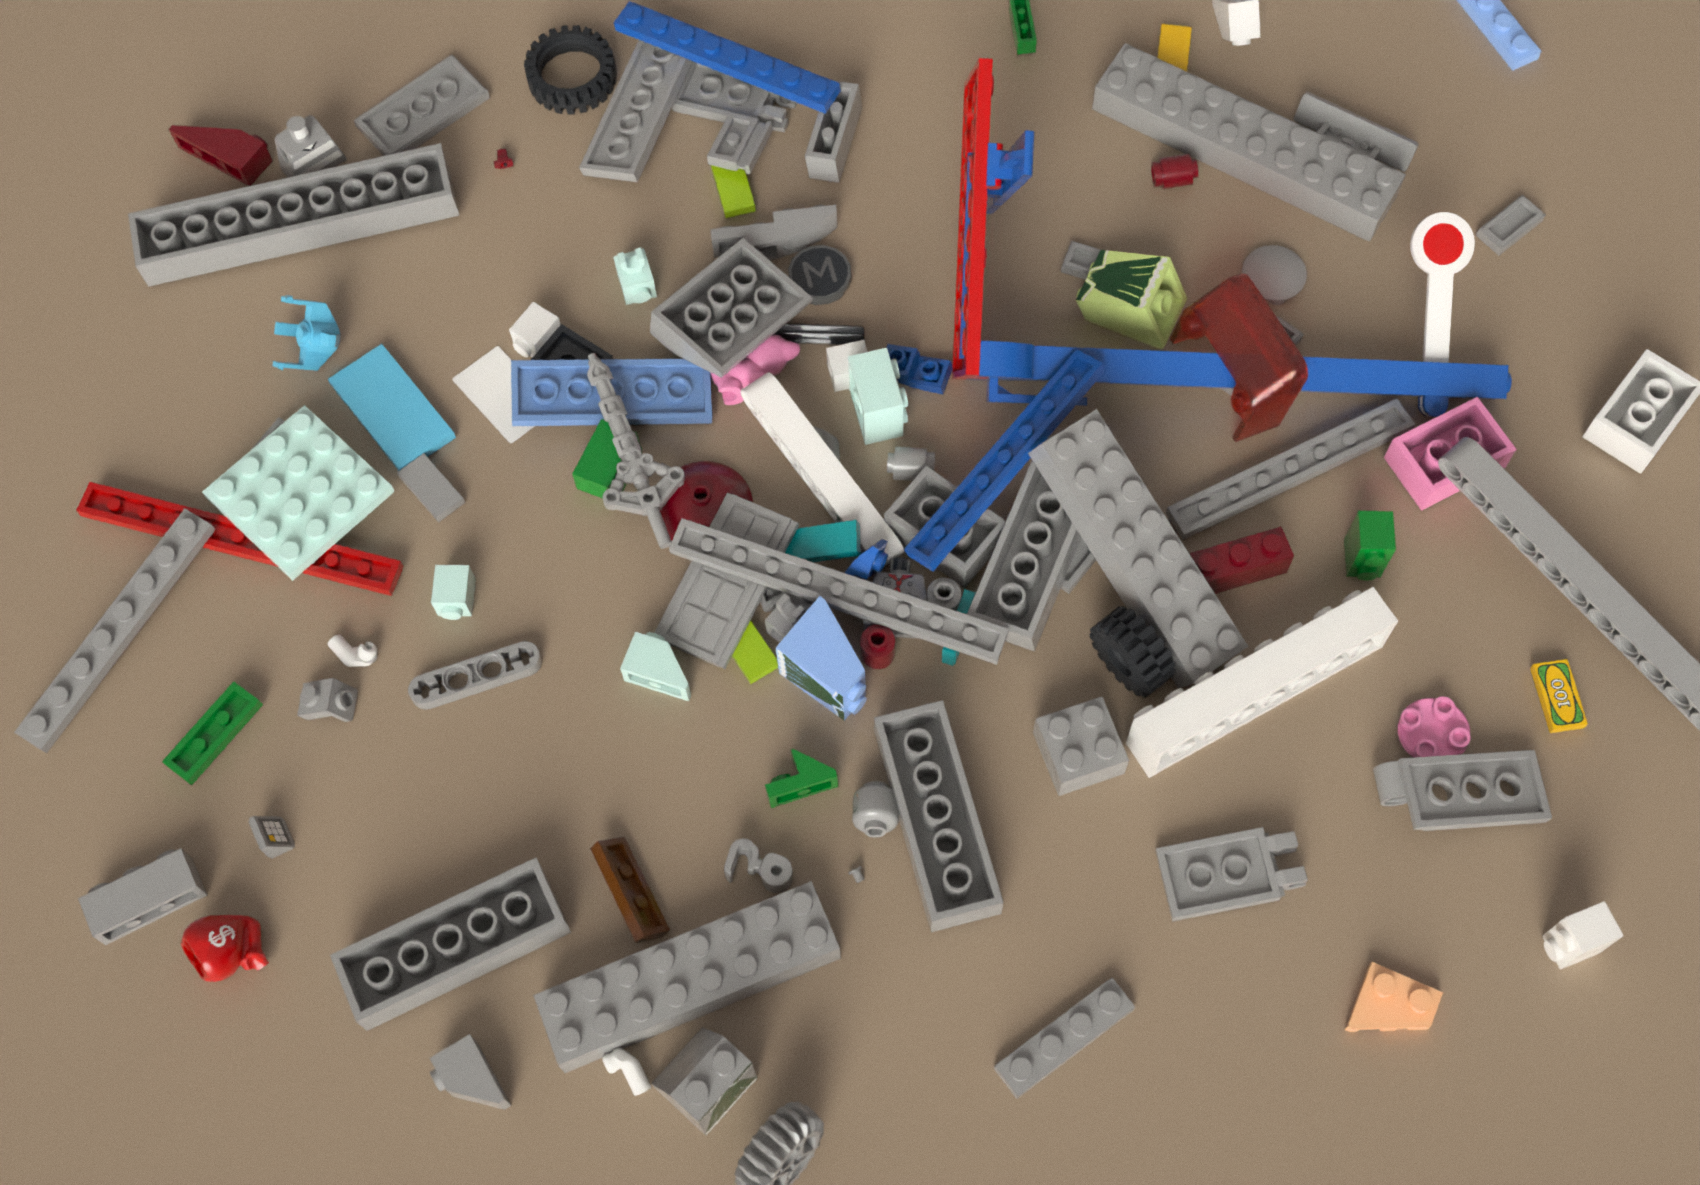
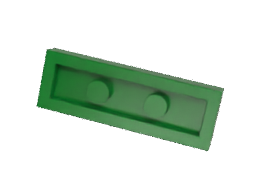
[162,681,263,786]

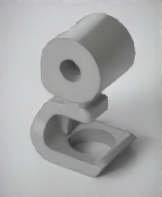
[724,839,793,893]

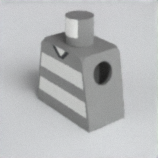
[275,115,347,178]

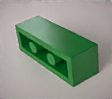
[1009,0,1037,55]

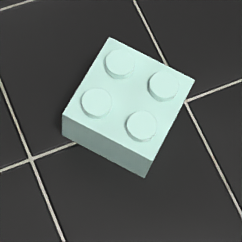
[848,348,908,445]

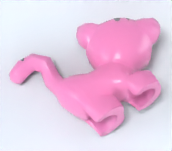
[710,333,800,405]

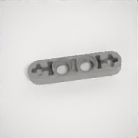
[408,641,542,710]

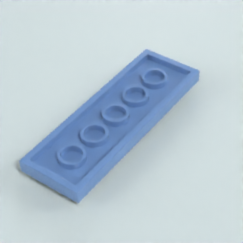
[511,359,712,426]

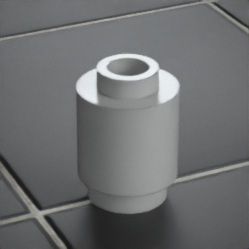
[887,446,935,481]
[927,578,961,611]

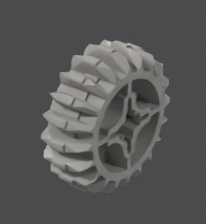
[735,1101,824,1185]

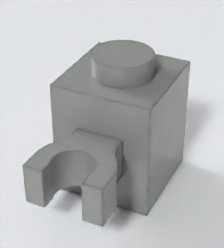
[765,593,814,643]

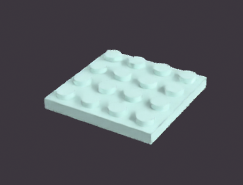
[202,405,395,581]

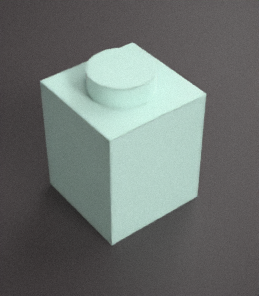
[431,565,476,620]

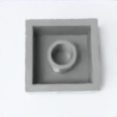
[1033,697,1129,796]

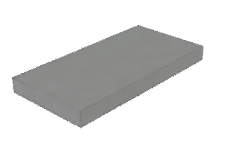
[354,55,490,156]

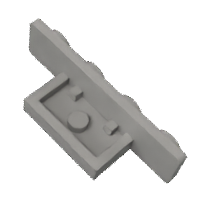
[1294,92,1419,172]

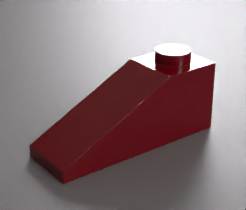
[168,125,273,186]

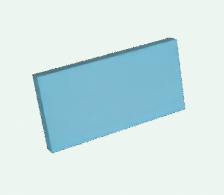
[328,344,456,471]

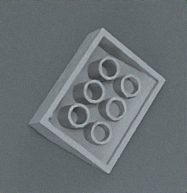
[650,238,813,378]

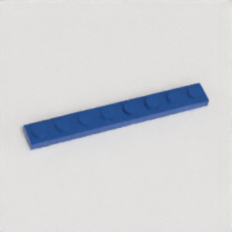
[614,1,841,114]
[904,349,1105,571]

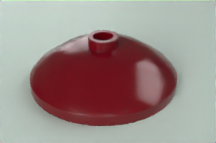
[660,461,753,540]

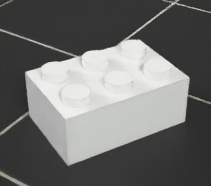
[1583,349,1700,474]

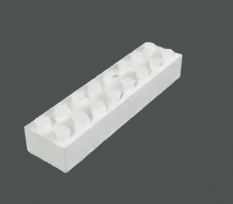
[1126,587,1398,778]

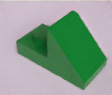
[765,749,838,808]

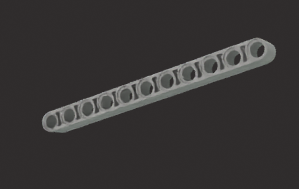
[1438,437,1700,730]

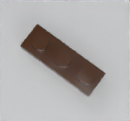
[590,837,670,943]

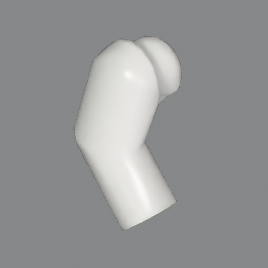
[328,634,377,667]
[602,1048,651,1096]

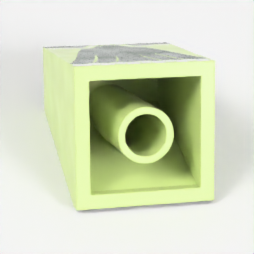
[1076,250,1187,349]

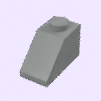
[430,1034,511,1110]

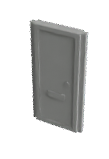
[654,493,799,669]

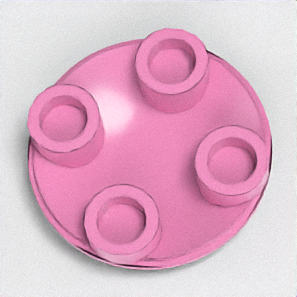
[1398,696,1471,757]

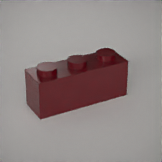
[1189,526,1294,594]

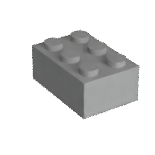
[884,466,1006,588]

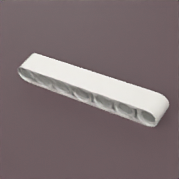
[740,372,904,572]

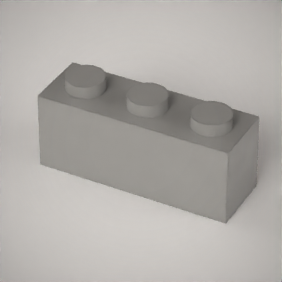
[805,81,862,183]
[78,848,207,945]

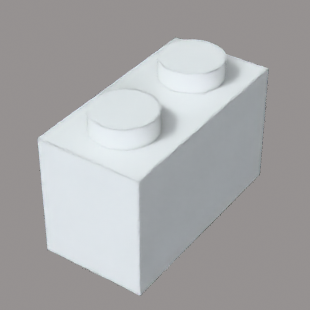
[1542,901,1624,970]

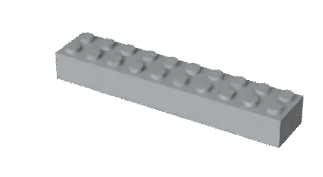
[1092,43,1406,242]
[128,143,459,287]

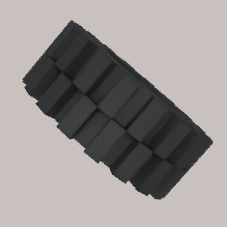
[1089,606,1176,698]

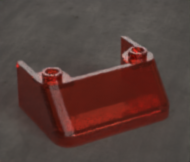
[1170,273,1308,442]

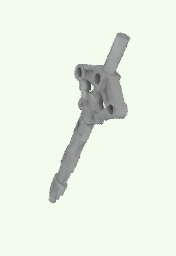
[587,353,685,549]

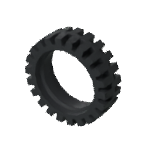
[524,25,617,115]

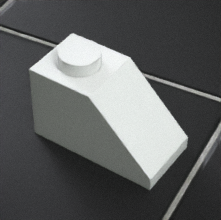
[1212,0,1260,46]

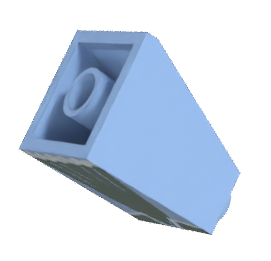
[776,596,867,721]

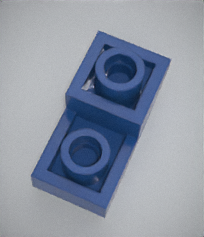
[886,344,952,395]
[845,539,888,580]

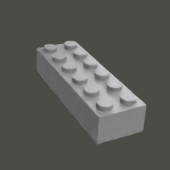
[967,436,1081,652]
[874,700,1004,932]
[330,858,571,1031]

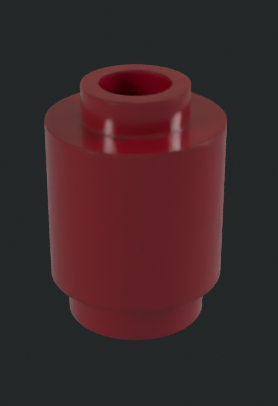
[1151,153,1198,189]
[860,625,895,669]

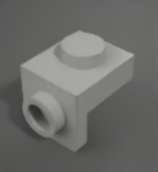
[297,678,358,722]

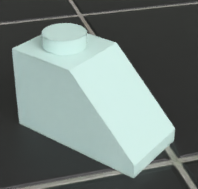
[620,632,691,701]

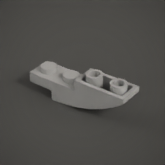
[711,205,837,260]

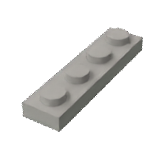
[994,978,1135,1099]

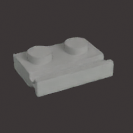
[707,112,773,174]

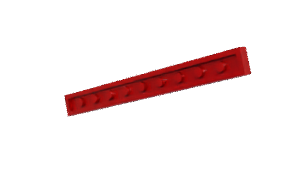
[76,482,404,596]

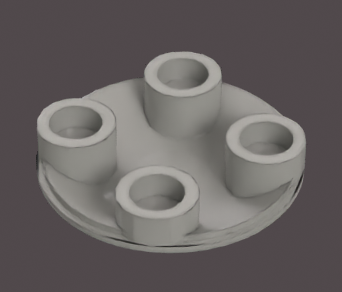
[1241,245,1307,305]

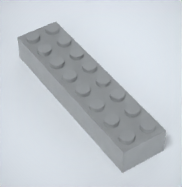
[1028,409,1248,688]
[533,881,841,1073]

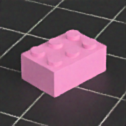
[1384,397,1517,511]

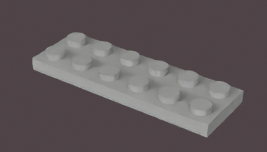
[579,40,692,182]

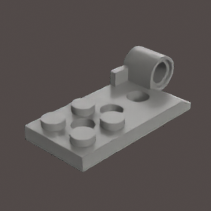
[1373,750,1552,831]

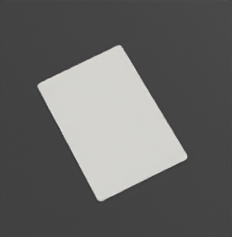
[452,346,535,443]

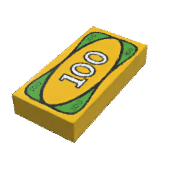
[1530,659,1588,733]

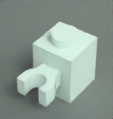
[613,247,657,305]

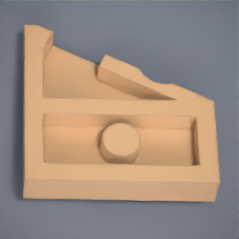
[1345,962,1443,1032]

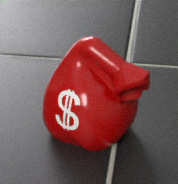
[181,914,269,982]

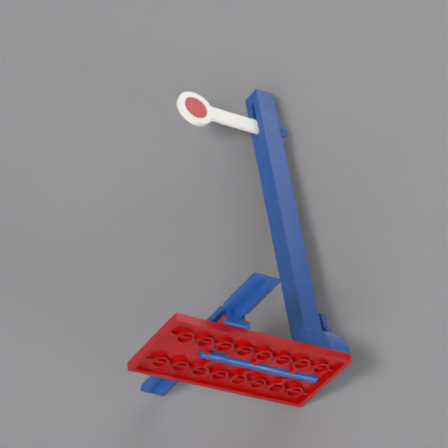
[952,58,1512,417]

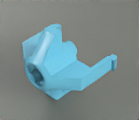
[272,295,341,371]

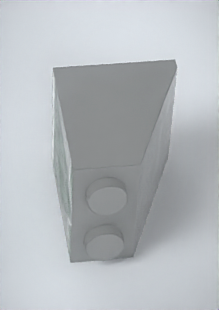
[651,1027,757,1136]

